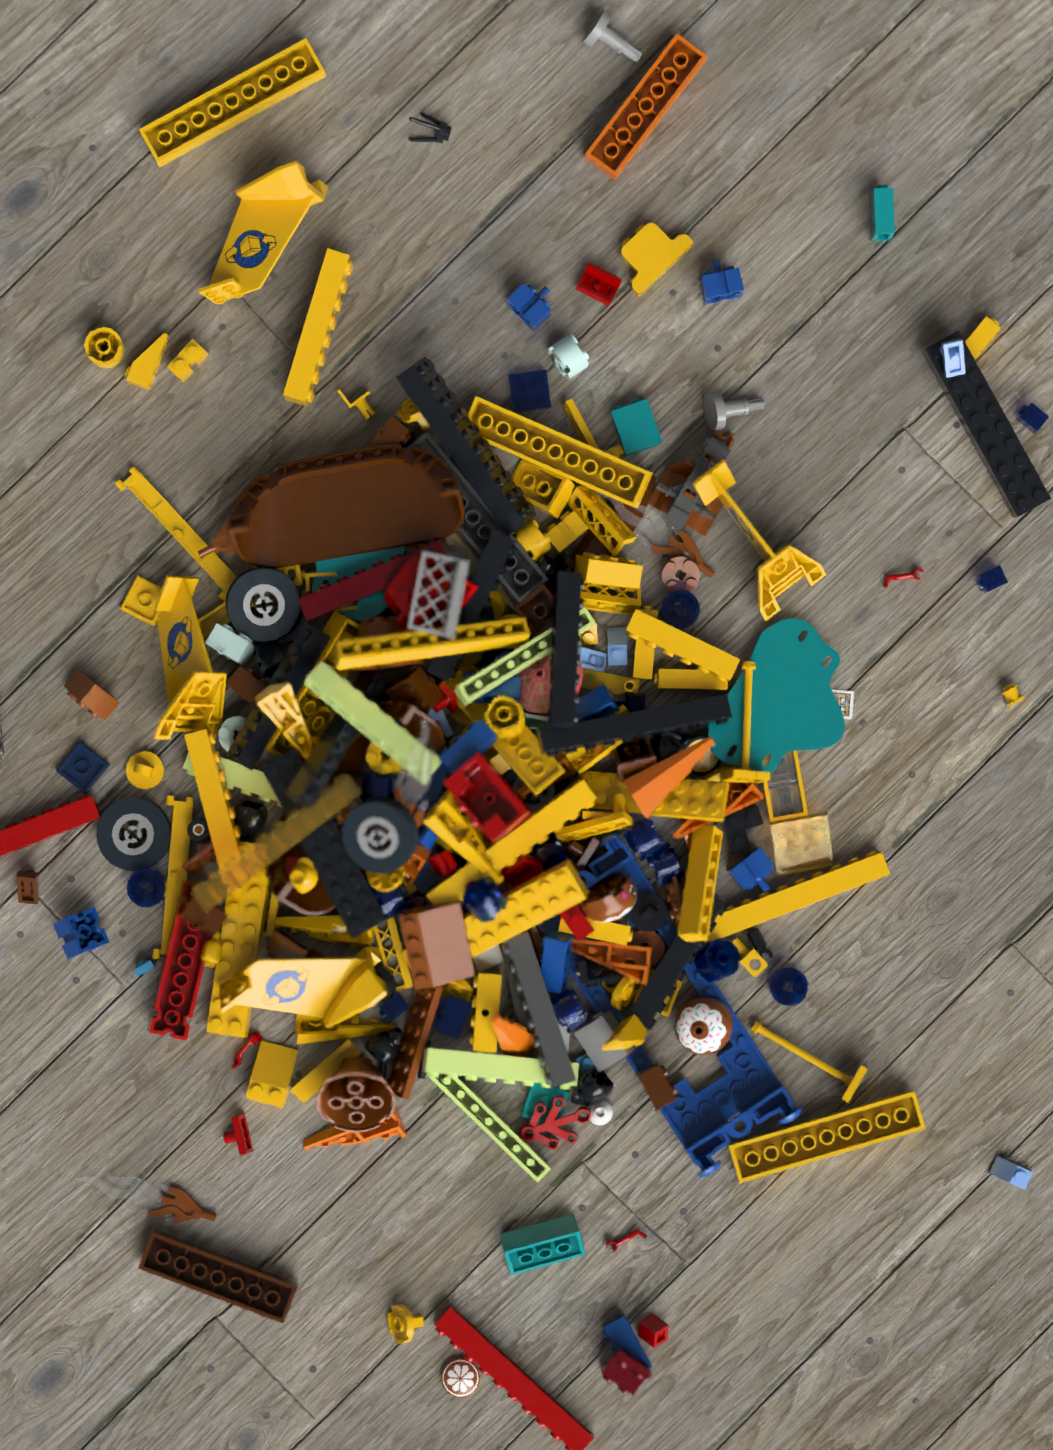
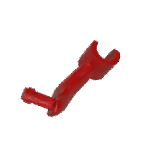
[883,568,924,588]
[232,1032,263,1069]
[606,1229,647,1252]

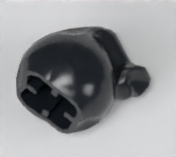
[652,730,691,763]
[234,800,268,841]
[364,1027,402,1064]
[570,1069,614,1106]

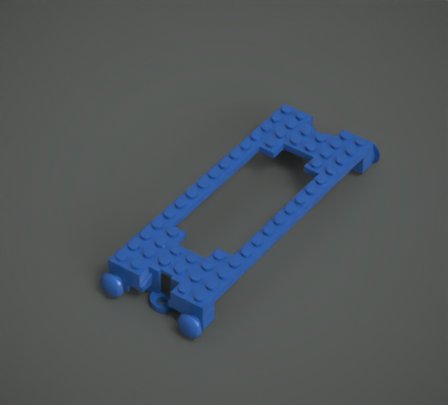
[539,830,802,1177]

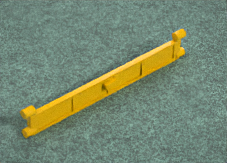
[115,466,237,602]
[152,795,194,959]

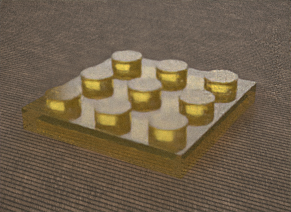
[769,812,834,876]

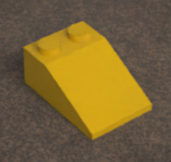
[512,459,576,519]
[245,1041,299,1108]

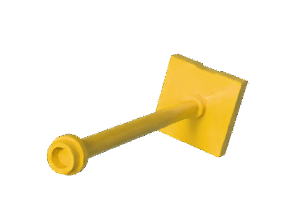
[720,661,770,784]
[751,1020,868,1103]

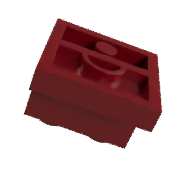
[601,1345,652,1396]

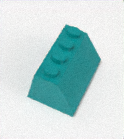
[500,1214,586,1275]

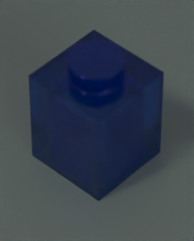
[1017,402,1049,434]
[976,565,1008,593]
[379,992,410,1022]

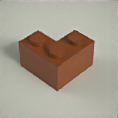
[64,668,120,720]

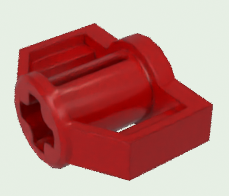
[427,849,457,879]

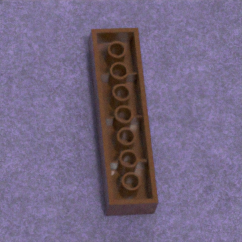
[138,1229,299,1324]

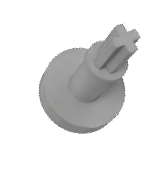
[582,9,643,63]
[703,391,766,431]

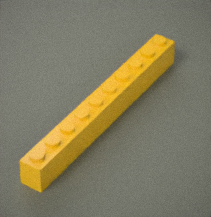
[333,617,530,670]
[708,850,890,942]

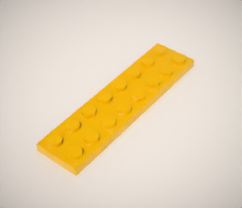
[439,660,565,796]
[578,771,729,822]

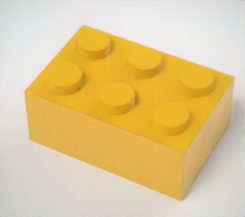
[573,552,643,589]

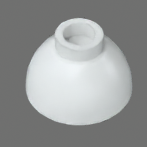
[586,1099,613,1125]

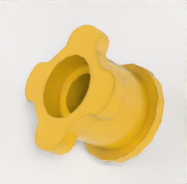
[1001,683,1026,707]

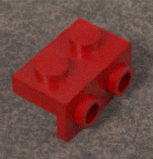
[575,263,622,306]
[499,854,543,888]

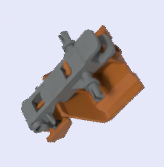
[648,429,734,536]

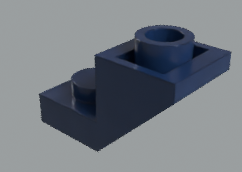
[614,692,646,712]

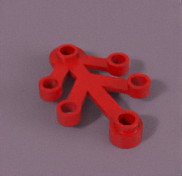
[519,1096,591,1150]

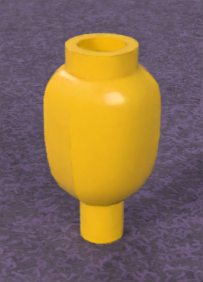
[201,932,222,968]

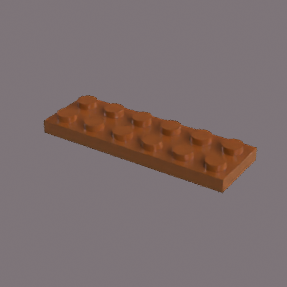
[387,986,443,1100]

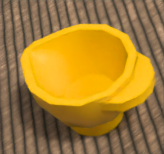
[290,858,318,893]

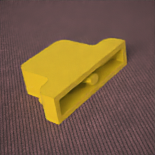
[621,223,694,298]

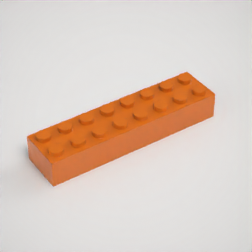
[584,33,707,181]

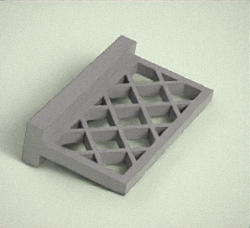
[407,551,470,638]

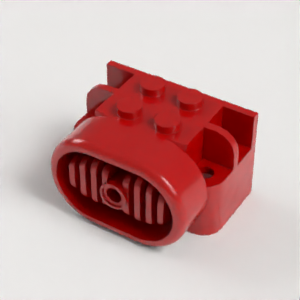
[384,552,479,633]
[443,752,532,843]

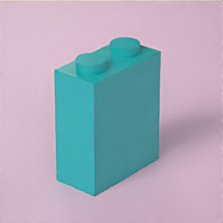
[870,185,895,241]
[611,398,662,457]

